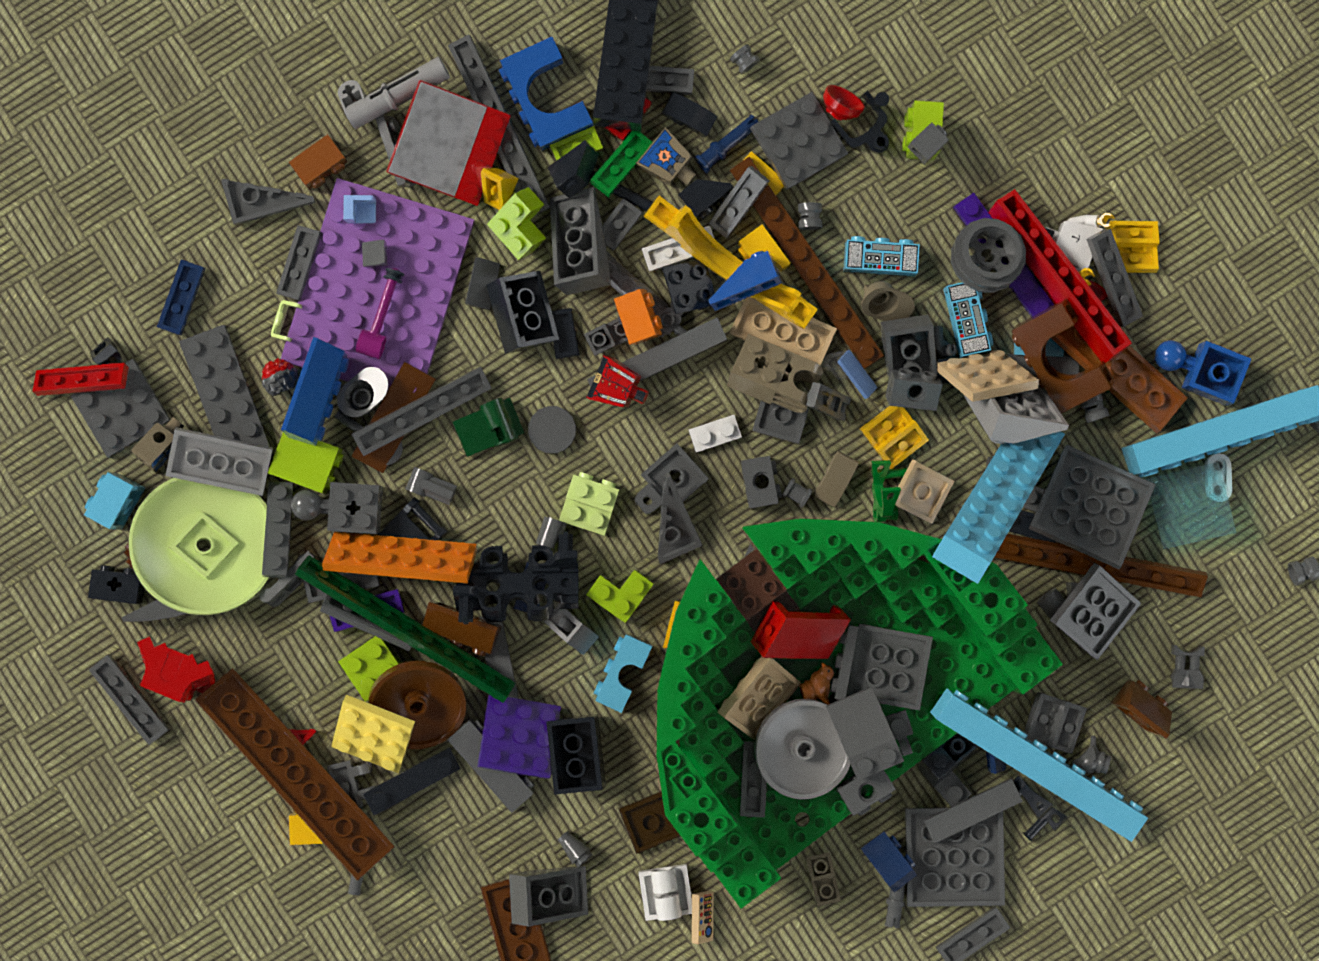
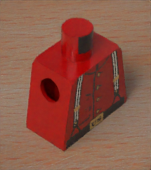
[586,355,649,408]

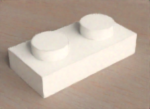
[689,415,742,453]

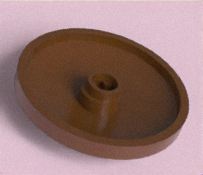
[368,661,466,749]

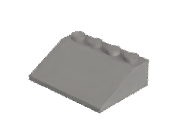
[964,383,1069,444]

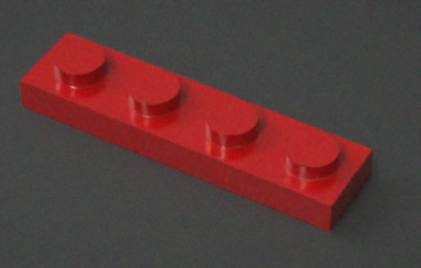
[32,363,129,396]

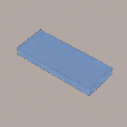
[837,350,877,399]

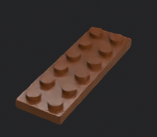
[1051,326,1188,434]

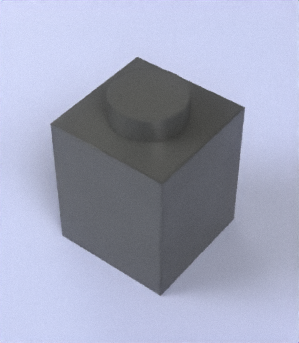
[908,122,949,165]

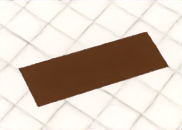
[351,362,436,473]

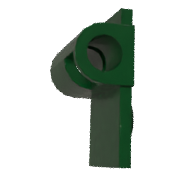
[452,398,525,457]

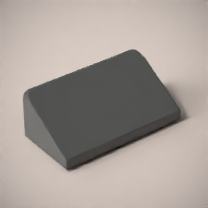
[465,257,500,310]

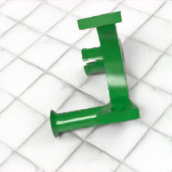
[871,460,908,523]

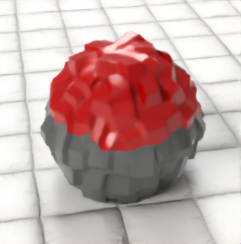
[262,358,299,396]

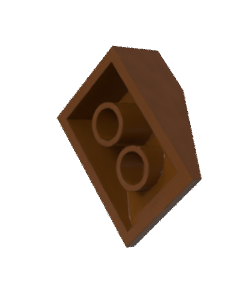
[1111,680,1172,739]

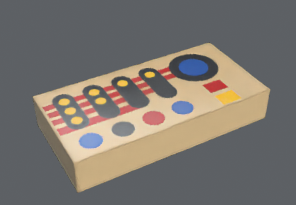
[692,891,714,944]

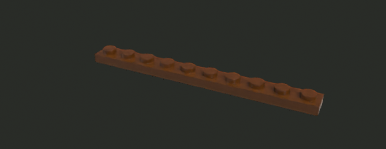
[730,157,884,369]
[994,534,1208,597]

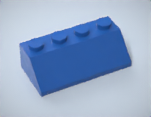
[281,337,349,446]

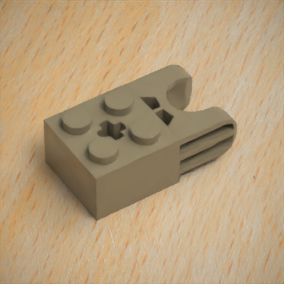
[727,334,823,413]

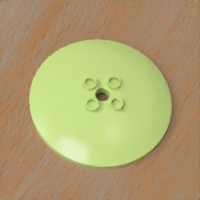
[129,478,269,615]

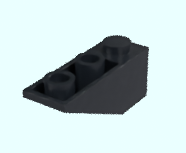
[918,733,979,787]

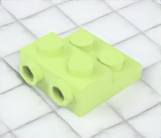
[559,472,620,536]

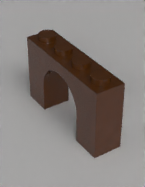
[1011,298,1115,414]

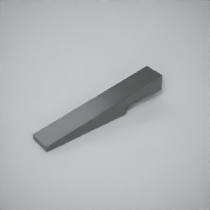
[587,318,728,387]

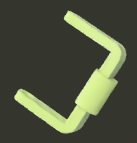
[271,300,303,342]

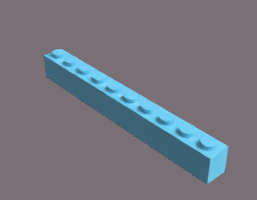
[930,688,1148,842]

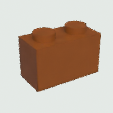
[289,134,348,190]

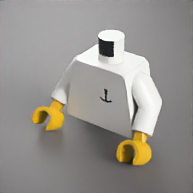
[1045,213,1116,286]

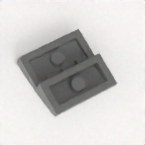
[1024,692,1087,754]

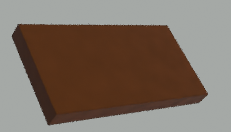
[480,879,552,961]

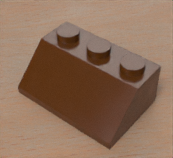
[423,601,502,657]

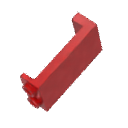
[751,602,851,659]

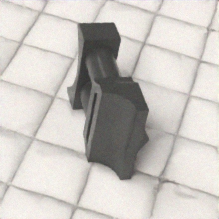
[1170,645,1205,689]

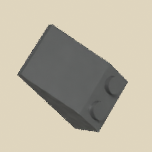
[880,315,937,391]
[826,686,904,781]
[509,866,588,927]

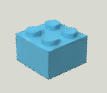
[84,472,145,530]

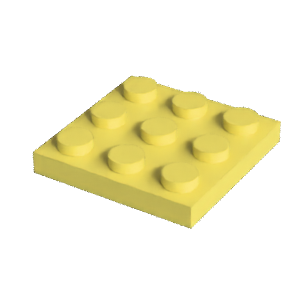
[331,694,415,773]

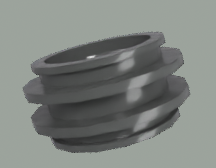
[951,218,1026,293]

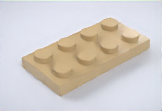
[729,297,837,365]

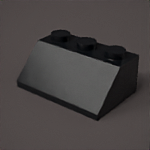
[486,270,559,354]
[546,714,606,795]

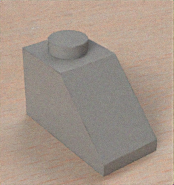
[544,609,599,655]

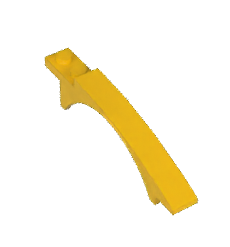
[644,195,818,329]

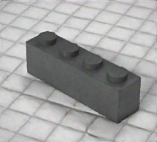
[448,718,535,813]

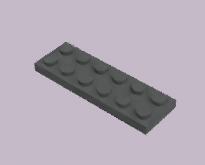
[179,324,274,461]

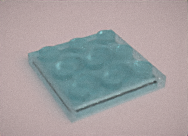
[1146,462,1237,549]

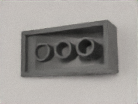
[550,187,610,295]

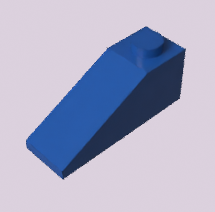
[709,251,782,311]

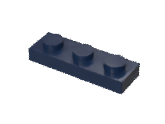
[157,259,206,336]

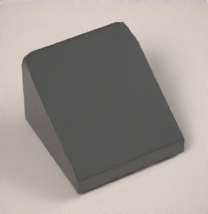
[362,240,388,267]

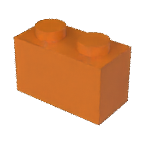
[614,289,663,345]

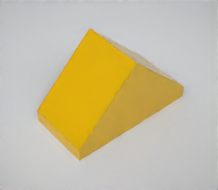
[481,168,519,210]

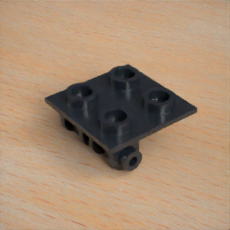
[662,260,715,314]

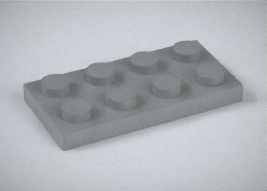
[165,427,273,496]

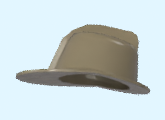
[861,281,915,321]

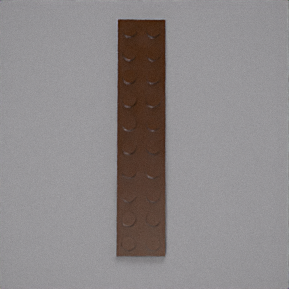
[195,668,395,881]

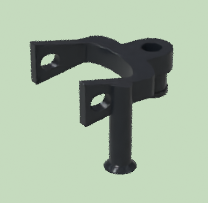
[830,90,889,154]
[1013,775,1069,842]

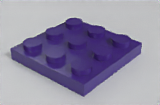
[477,695,561,779]

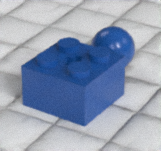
[1155,340,1251,406]

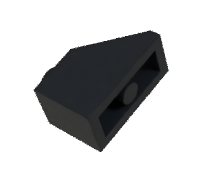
[547,140,599,198]

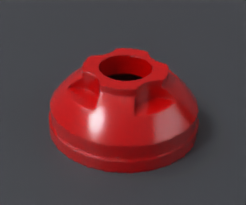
[823,85,865,121]

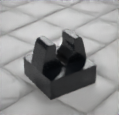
[90,337,122,365]

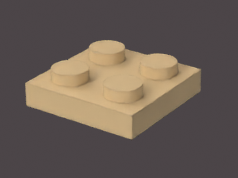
[895,459,955,524]

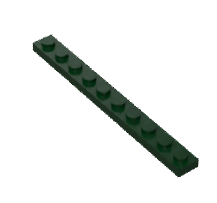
[295,555,516,703]

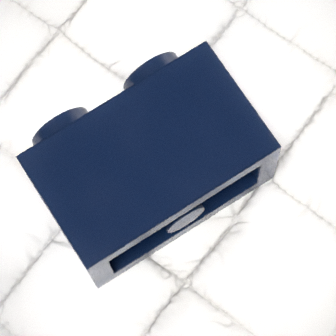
[861,832,917,893]

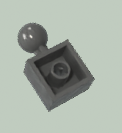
[291,482,383,534]

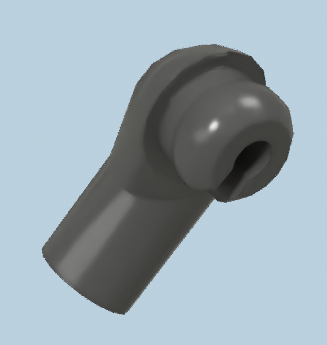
[933,326,957,358]

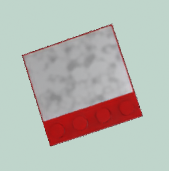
[386,80,511,206]

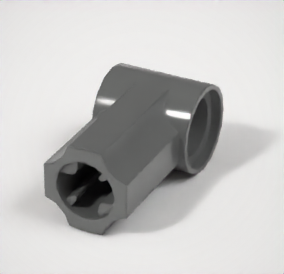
[405,467,457,505]

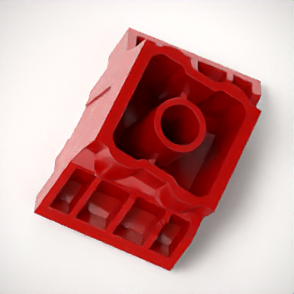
[137,636,215,703]

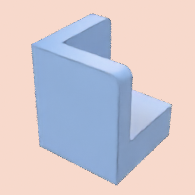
[343,195,376,223]

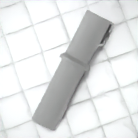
[338,56,450,130]

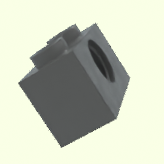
[885,368,942,411]
[740,456,782,509]
[835,770,896,816]

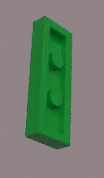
[590,131,653,198]

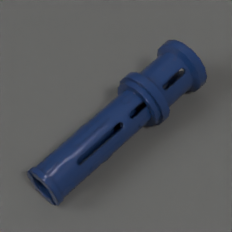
[694,114,759,174]

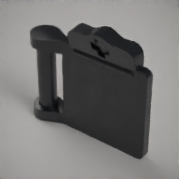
[378,497,449,581]

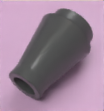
[557,831,593,868]

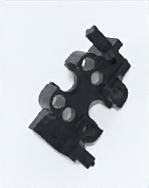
[453,532,579,624]

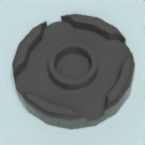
[528,406,576,454]

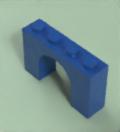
[498,36,593,151]

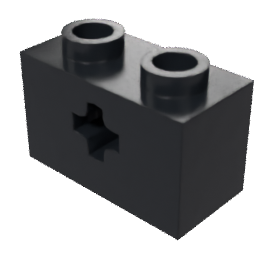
[88,565,144,604]

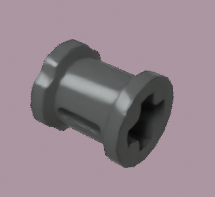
[782,478,813,508]

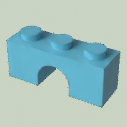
[593,634,652,713]

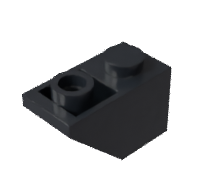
[678,179,733,220]

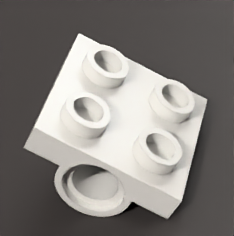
[638,864,692,921]

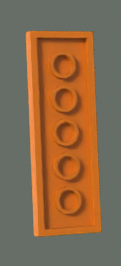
[322,531,477,583]

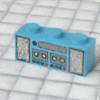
[843,236,920,276]
[943,282,993,358]

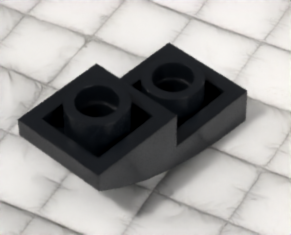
[661,92,718,138]

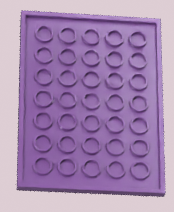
[281,178,475,393]

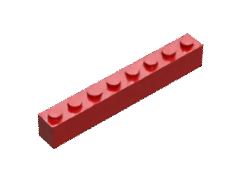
[988,189,1132,364]

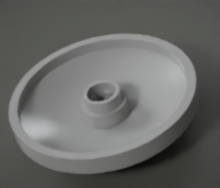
[754,699,850,799]

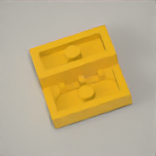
[1109,221,1159,273]
[860,406,929,469]

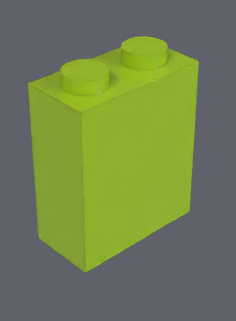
[268,432,344,494]

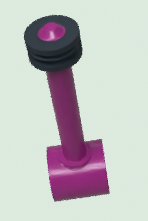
[356,268,405,359]

